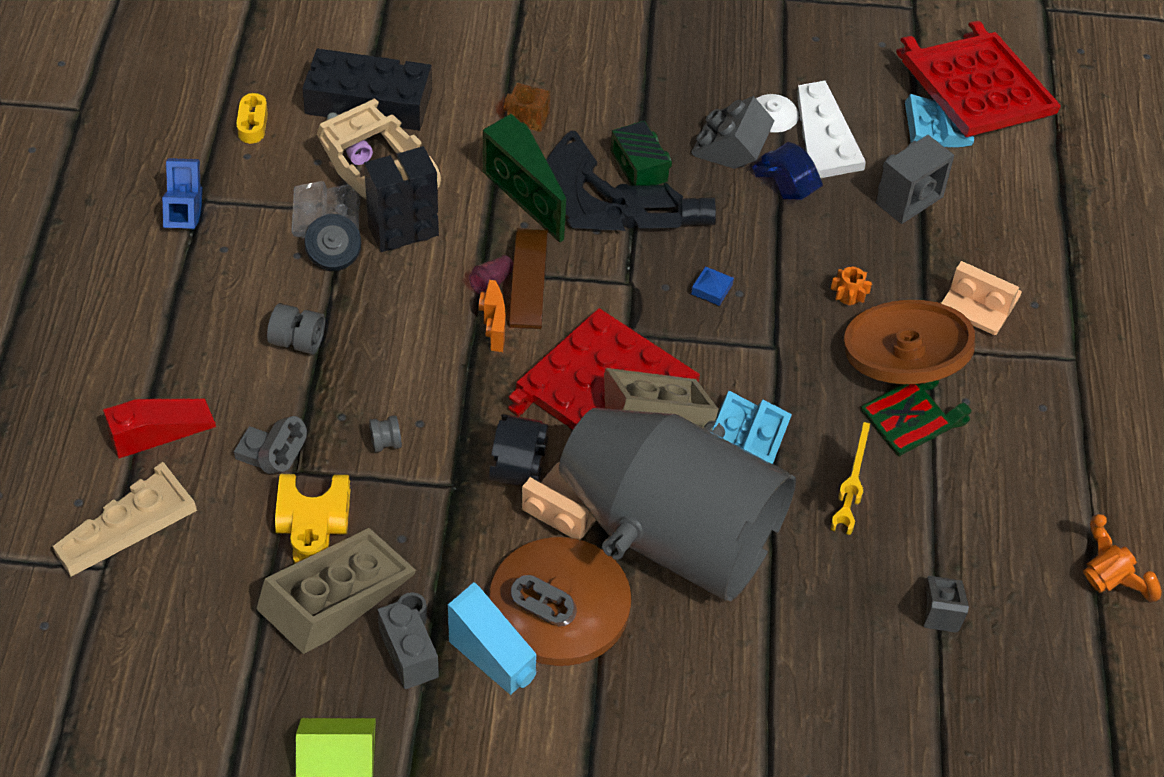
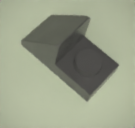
[924,576,969,632]

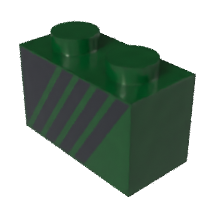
[610,121,672,186]

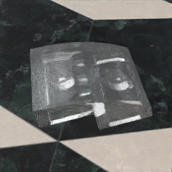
[292,181,360,238]

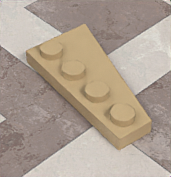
[53,462,197,577]

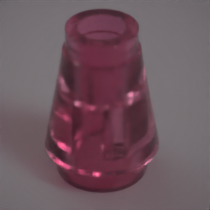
[469,255,514,294]

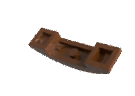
[510,228,548,329]

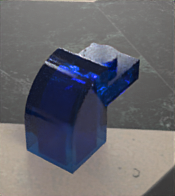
[752,142,823,200]

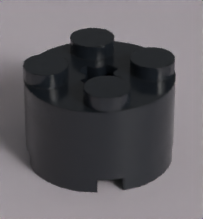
[489,414,548,487]

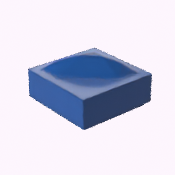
[691,266,734,306]

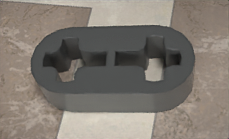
[258,416,307,474]
[511,575,577,627]

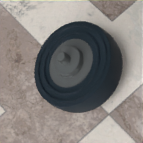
[304,214,361,271]

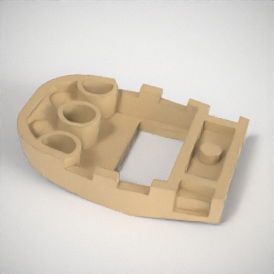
[317,99,441,199]

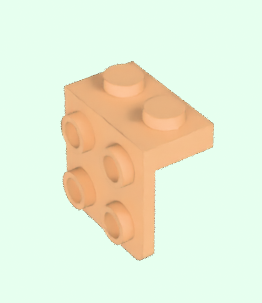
[522,462,596,540]

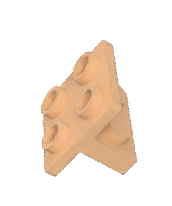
[941,261,1022,335]

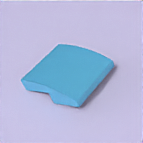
[905,94,974,147]
[712,391,792,464]

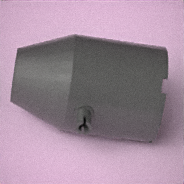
[559,408,796,601]

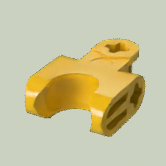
[275,474,350,564]

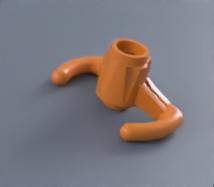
[1083,514,1162,602]

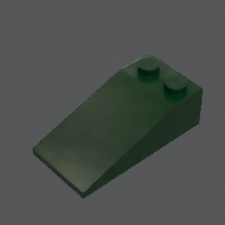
[483,114,566,243]

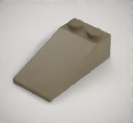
[257,528,416,654]

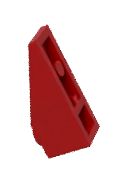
[103,398,216,459]

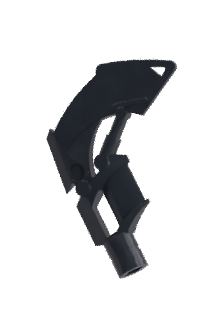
[546,130,716,231]

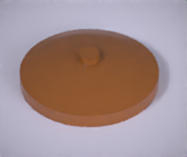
[844,300,975,384]
[489,537,631,666]

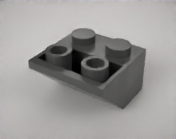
[691,96,775,169]

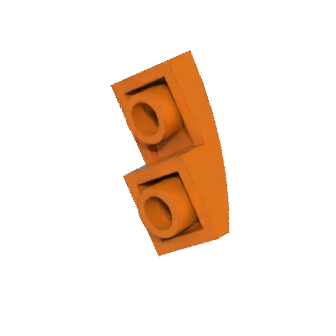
[479,280,505,352]

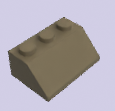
[604,368,719,431]

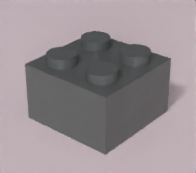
[876,135,954,225]

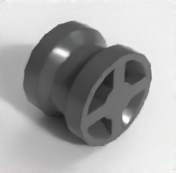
[369,415,402,453]

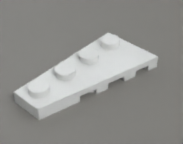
[797,81,866,180]

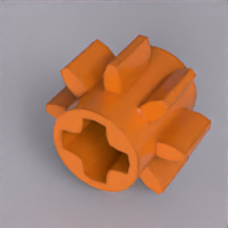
[831,266,872,306]

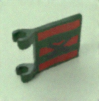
[861,380,972,457]

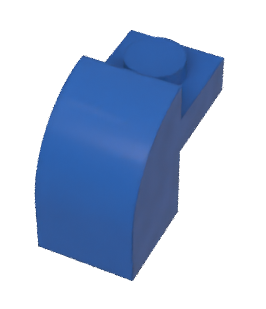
[162,158,202,229]

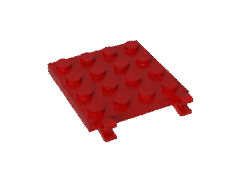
[896,21,1061,137]
[508,308,700,430]

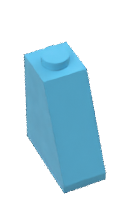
[448,582,537,695]

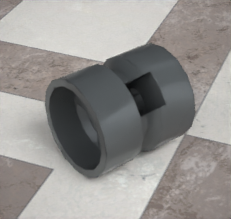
[267,303,325,355]

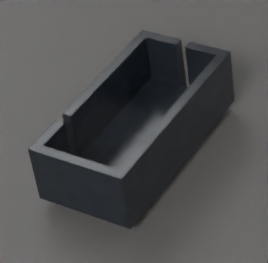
[302,48,432,131]

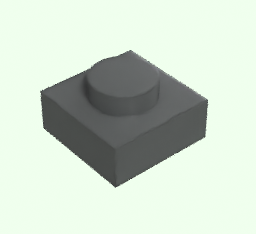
[234,426,276,469]

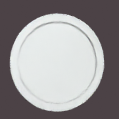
[756,94,799,132]

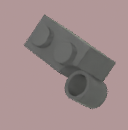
[377,592,439,689]

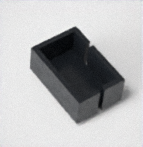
[364,146,439,252]

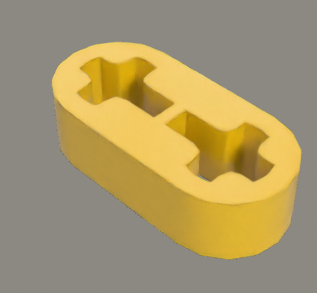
[237,93,268,144]

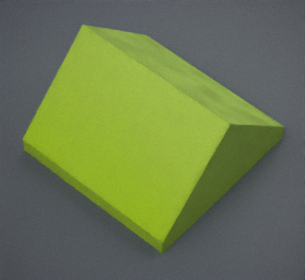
[296,718,376,777]

